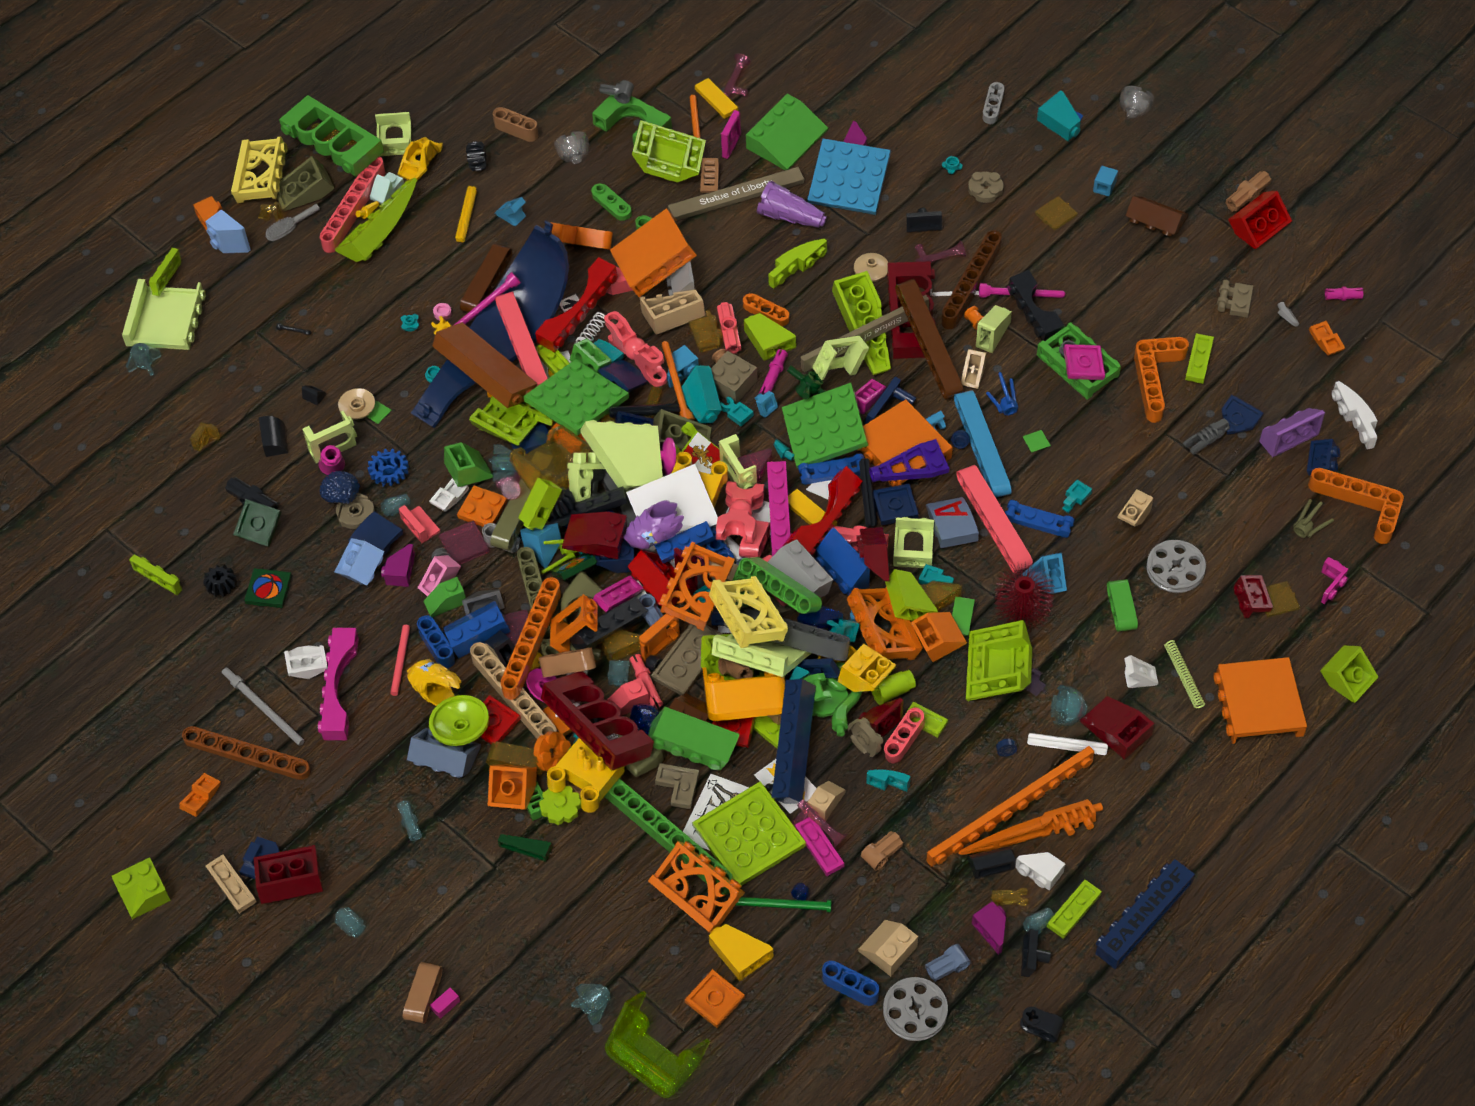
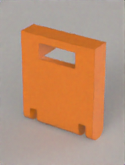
[639,613,680,663]

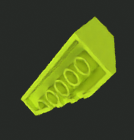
[335,178,417,262]
[832,271,891,375]

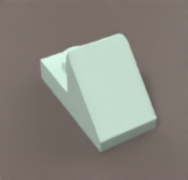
[370,172,404,204]

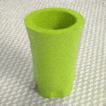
[871,670,916,705]

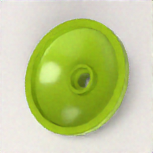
[429,695,489,746]

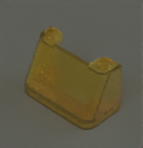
[510,425,593,491]

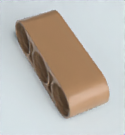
[493,107,539,142]
[539,648,596,677]
[403,962,443,1024]

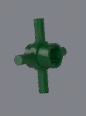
[786,365,826,399]

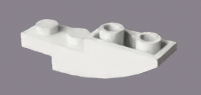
[1332,381,1377,450]

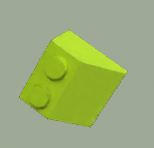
[1320,645,1378,703]

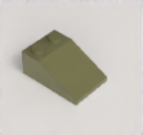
[277,156,335,211]
[651,409,712,451]

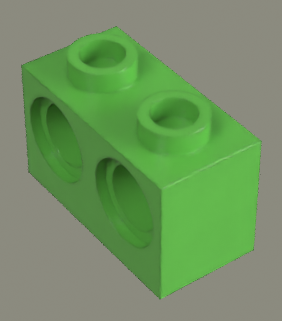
[569,338,612,375]

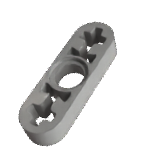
[982,82,1004,124]

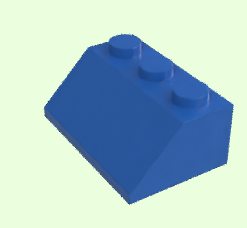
[815,527,870,596]
[443,601,511,659]

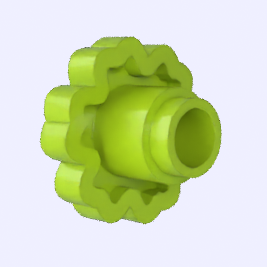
[539,786,581,825]

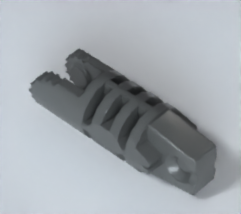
[1183,418,1230,455]

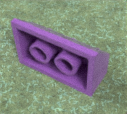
[1259,408,1325,458]

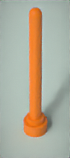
[662,341,695,421]

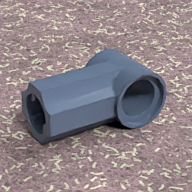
[638,594,668,628]
[925,944,971,982]

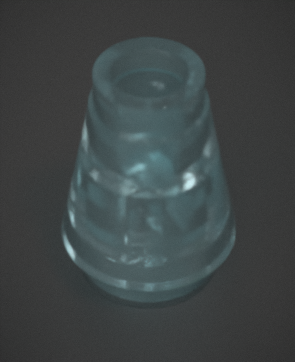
[381,494,410,517]
[1023,907,1054,935]

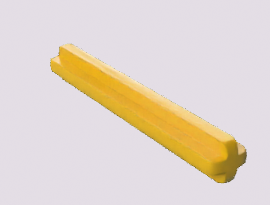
[455,186,477,243]

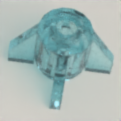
[126,343,161,376]
[489,444,521,482]
[571,983,610,1025]

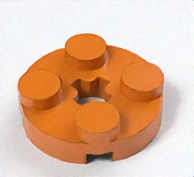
[534,731,571,772]

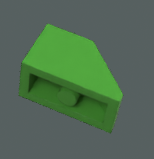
[424,577,466,617]

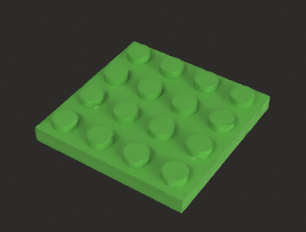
[524,359,629,436]
[782,383,869,469]

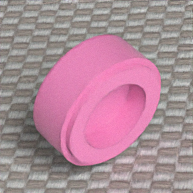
[433,303,452,321]

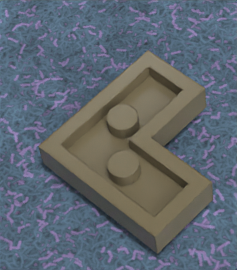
[655,763,699,809]

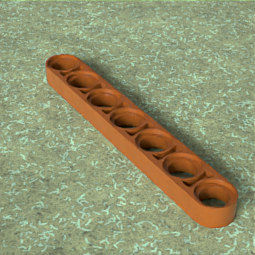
[182,726,311,780]

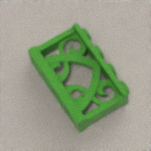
[1037,322,1121,400]

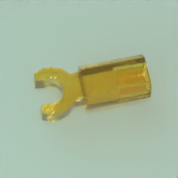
[991,888,1028,906]

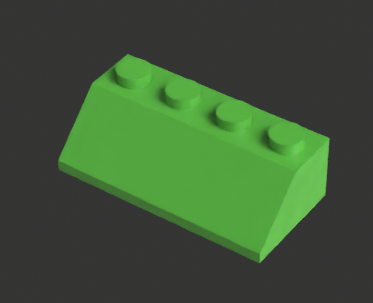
[648,707,739,770]

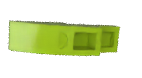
[768,239,827,289]

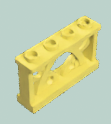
[231,136,288,203]
[709,576,788,648]

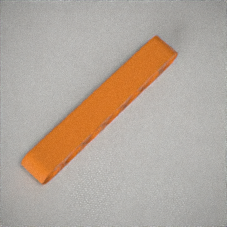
[501,577,561,700]

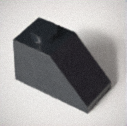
[485,631,520,672]

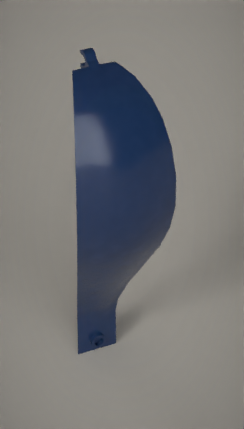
[411,220,569,428]

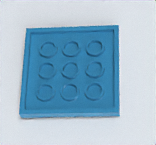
[808,139,891,215]

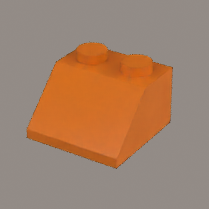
[488,764,537,809]

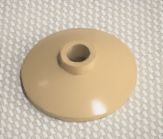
[854,253,888,282]
[338,388,375,419]

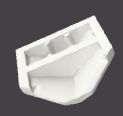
[284,645,328,679]

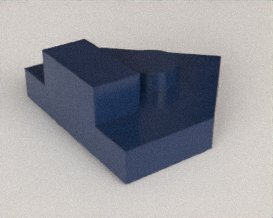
[1221,395,1264,435]
[240,837,280,879]

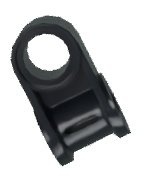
[1020,1006,1064,1042]

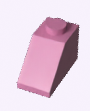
[418,555,461,596]

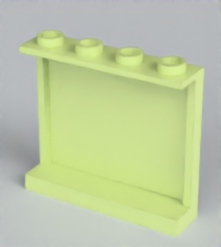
[122,279,206,350]
[712,633,811,677]

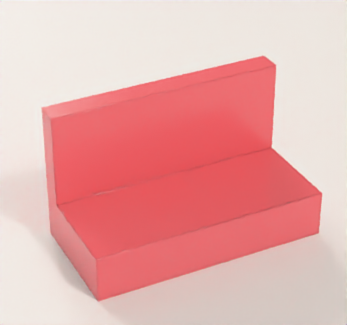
[399,505,441,543]

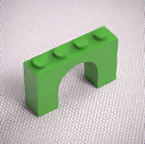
[592,95,672,145]

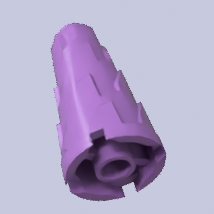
[757,181,827,228]

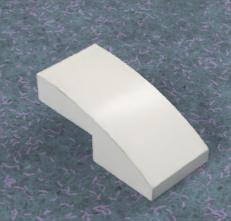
[429,478,469,511]

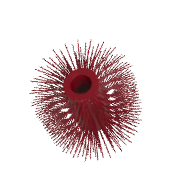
[994,561,1055,632]

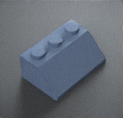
[407,728,481,777]

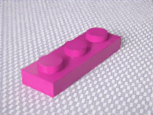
[593,576,643,612]
[795,816,844,876]

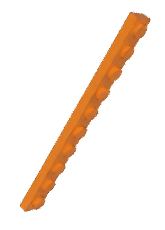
[926,746,1094,867]

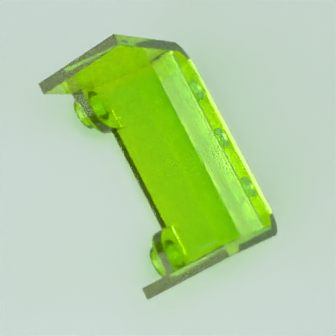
[605,991,710,1098]

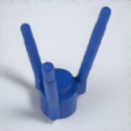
[986,372,1019,416]

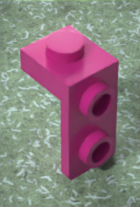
[1321,557,1348,604]

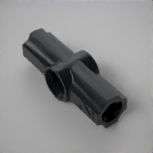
[225,477,279,510]

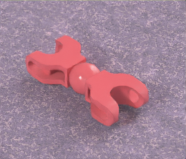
[604,311,668,387]
[716,481,764,543]

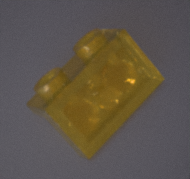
[689,310,723,353]

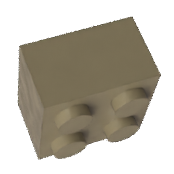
[711,351,758,404]

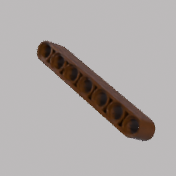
[941,230,1002,329]
[895,279,964,400]

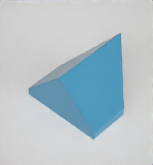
[520,523,561,569]
[1022,553,1067,594]

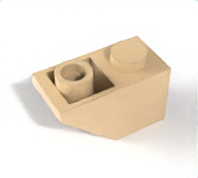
[1118,489,1153,526]

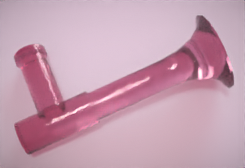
[723,53,751,97]
[915,240,966,263]
[495,472,521,500]
[792,799,848,848]

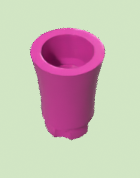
[319,445,345,475]

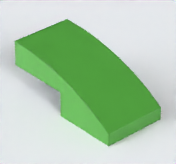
[952,597,975,637]

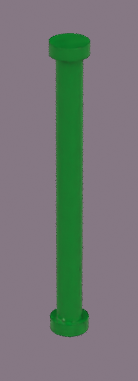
[734,897,831,913]

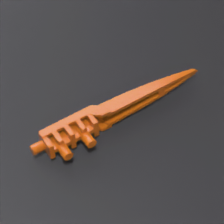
[958,799,1103,855]

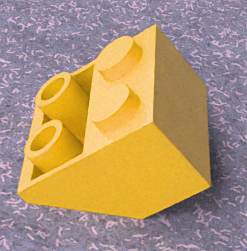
[838,644,896,692]

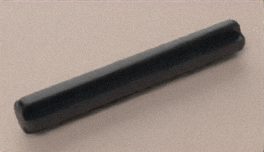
[609,403,680,418]
[859,458,877,528]

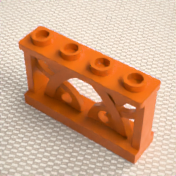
[659,542,735,631]
[847,587,923,660]
[648,841,745,932]

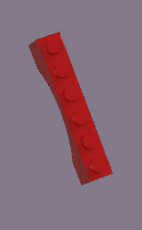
[535,257,618,352]
[783,466,863,555]

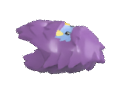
[623,500,684,550]

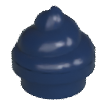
[951,430,970,449]

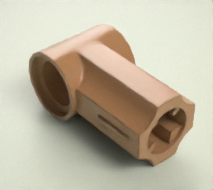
[718,658,753,679]
[861,831,903,871]

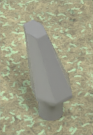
[1277,302,1299,326]

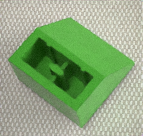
[444,442,493,487]

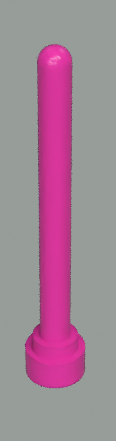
[454,272,521,325]
[979,283,1065,298]

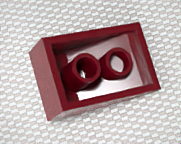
[562,512,627,559]

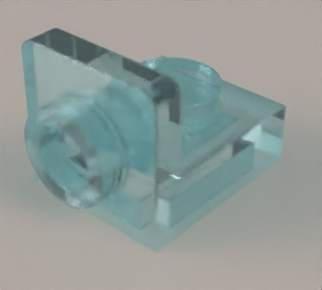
[608,660,630,686]

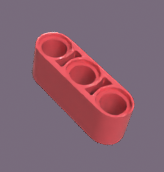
[739,520,771,558]
[884,708,925,764]

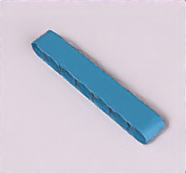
[954,390,1011,497]

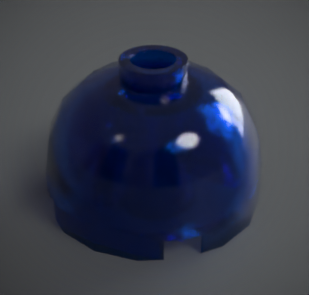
[630,704,660,735]

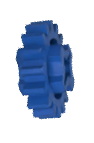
[368,449,409,486]

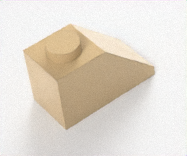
[807,781,846,823]

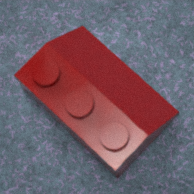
[1228,191,1292,249]
[627,550,695,607]

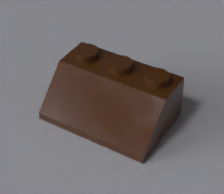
[1125,196,1189,236]

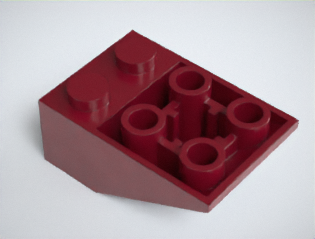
[1080,696,1154,760]

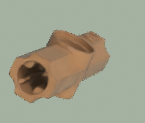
[1225,171,1272,212]

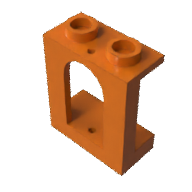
[550,594,598,653]

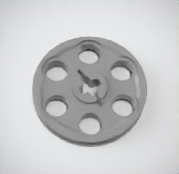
[1147,540,1206,593]
[883,977,948,1041]

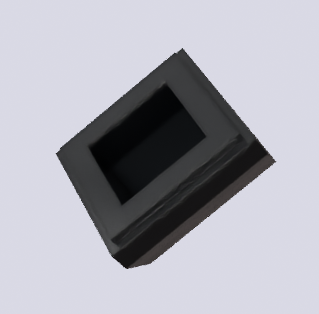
[302,385,326,406]

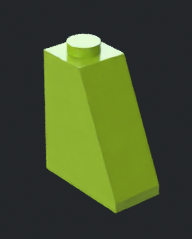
[744,313,796,361]
[885,569,938,621]

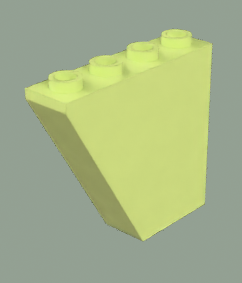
[580,420,663,492]

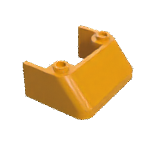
[702,667,785,721]

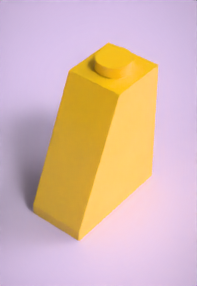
[709,924,773,981]

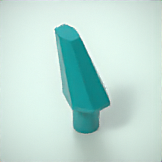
[774,439,794,461]

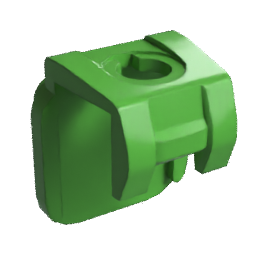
[803,673,848,717]

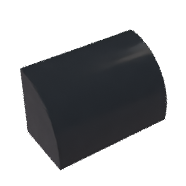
[259,416,288,457]
[967,846,1016,879]

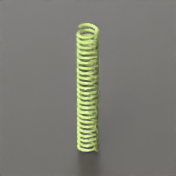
[1164,640,1205,708]

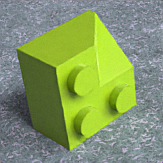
[112,857,171,919]

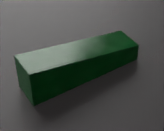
[498,834,552,862]

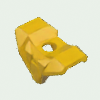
[397,137,443,181]

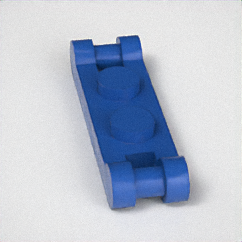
[798,454,864,485]
[1005,500,1075,538]

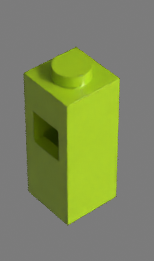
[518,478,562,530]

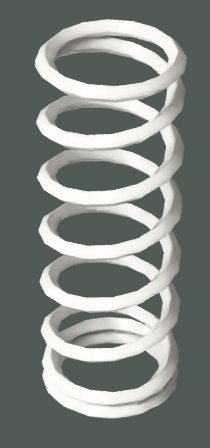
[576,312,605,343]

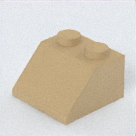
[858,920,918,976]

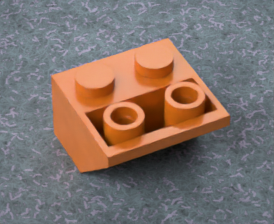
[910,612,967,662]

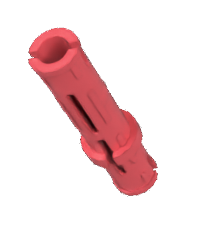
[629,654,663,710]

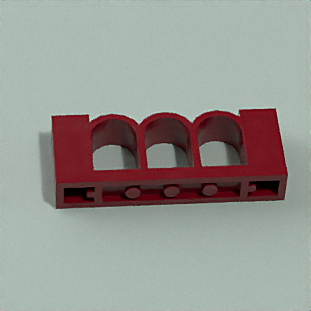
[887,261,936,359]
[541,671,654,771]

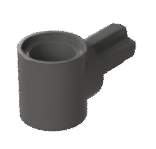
[599,80,634,104]

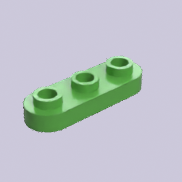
[591,183,632,221]

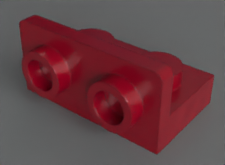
[1234,575,1273,618]

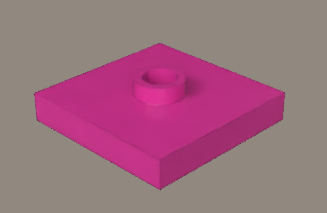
[721,110,741,159]
[1063,344,1105,380]

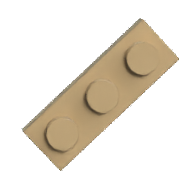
[206,855,256,914]

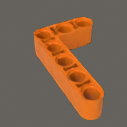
[550,222,613,249]
[1134,337,1189,423]
[1308,468,1404,544]

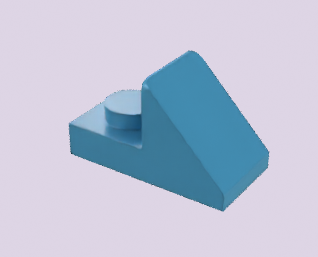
[495,197,526,226]

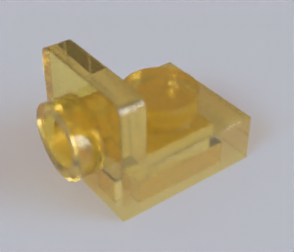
[190,422,220,451]

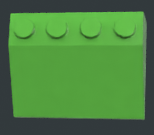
[746,94,828,171]

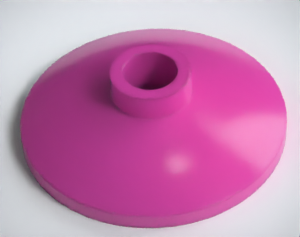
[660,438,676,475]
[526,669,557,702]

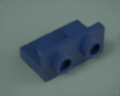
[1307,439,1340,475]

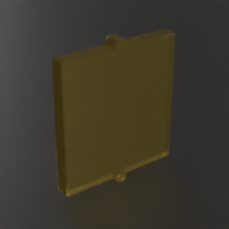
[1035,196,1078,230]
[1265,581,1300,618]

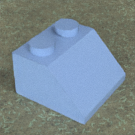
[205,210,251,253]
[334,538,385,586]

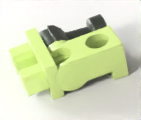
[567,452,605,502]

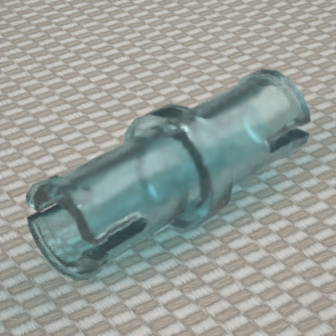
[397,801,422,841]

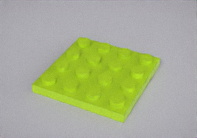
[692,781,806,885]

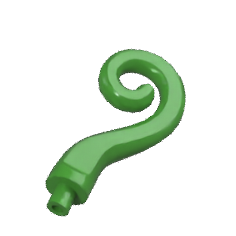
[826,662,863,737]

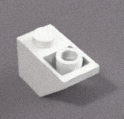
[1015,852,1065,891]

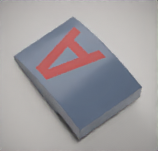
[926,497,979,548]

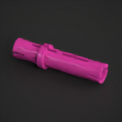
[758,349,788,395]

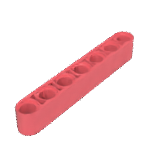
[320,156,385,253]
[495,292,548,386]
[956,465,1033,573]

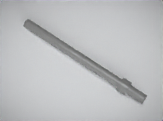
[222,667,305,746]

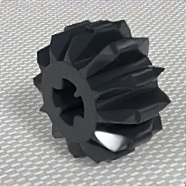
[466,141,487,171]
[549,487,576,519]
[203,564,237,597]

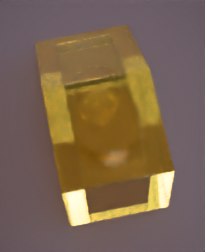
[921,581,962,612]
[600,630,641,664]

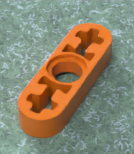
[743,293,789,326]

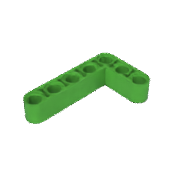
[732,557,822,614]

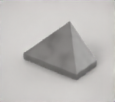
[462,589,505,615]

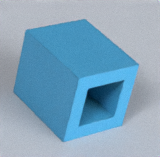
[1093,166,1118,197]

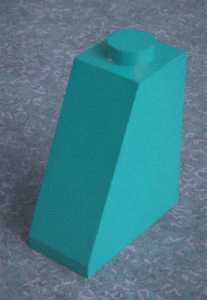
[1037,90,1081,141]
[682,365,722,423]

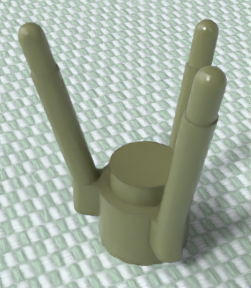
[1293,499,1334,538]

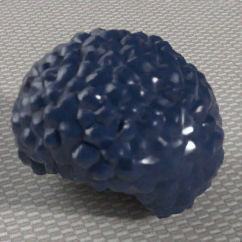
[319,471,360,504]

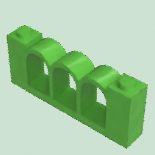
[279,95,384,177]

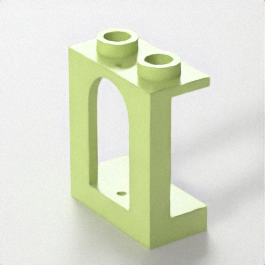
[375,112,411,156]
[812,336,869,380]
[302,411,357,463]
[719,434,757,489]
[893,517,934,568]

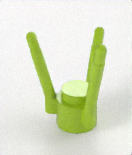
[541,539,577,574]

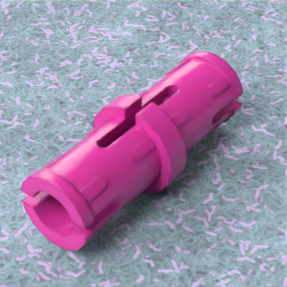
[1325,287,1363,301]

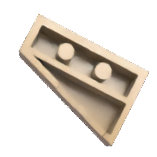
[639,290,705,335]

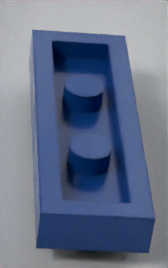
[654,521,715,563]

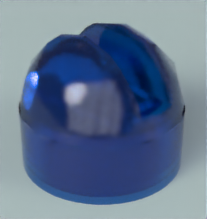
[791,883,809,901]

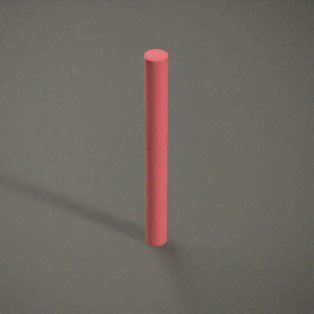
[390,625,410,696]

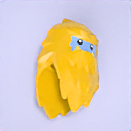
[407,659,461,706]

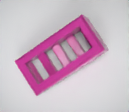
[855,379,887,414]

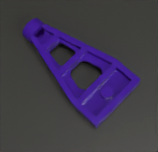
[869,439,949,482]

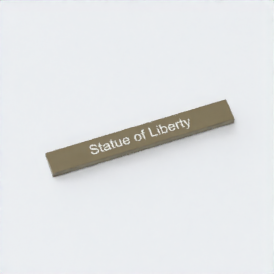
[668,167,804,221]
[800,295,929,373]

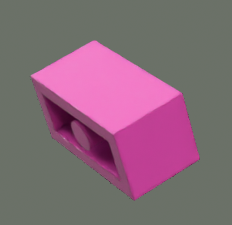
[430,988,460,1019]

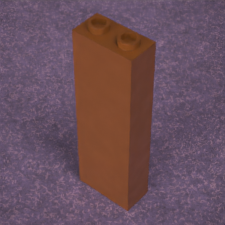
[433,322,537,408]

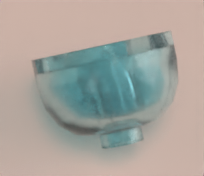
[1051,685,1087,726]

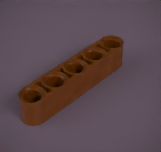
[460,243,512,313]

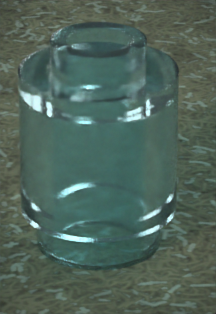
[335,907,366,938]

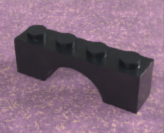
[1007,270,1064,341]
[570,597,648,650]

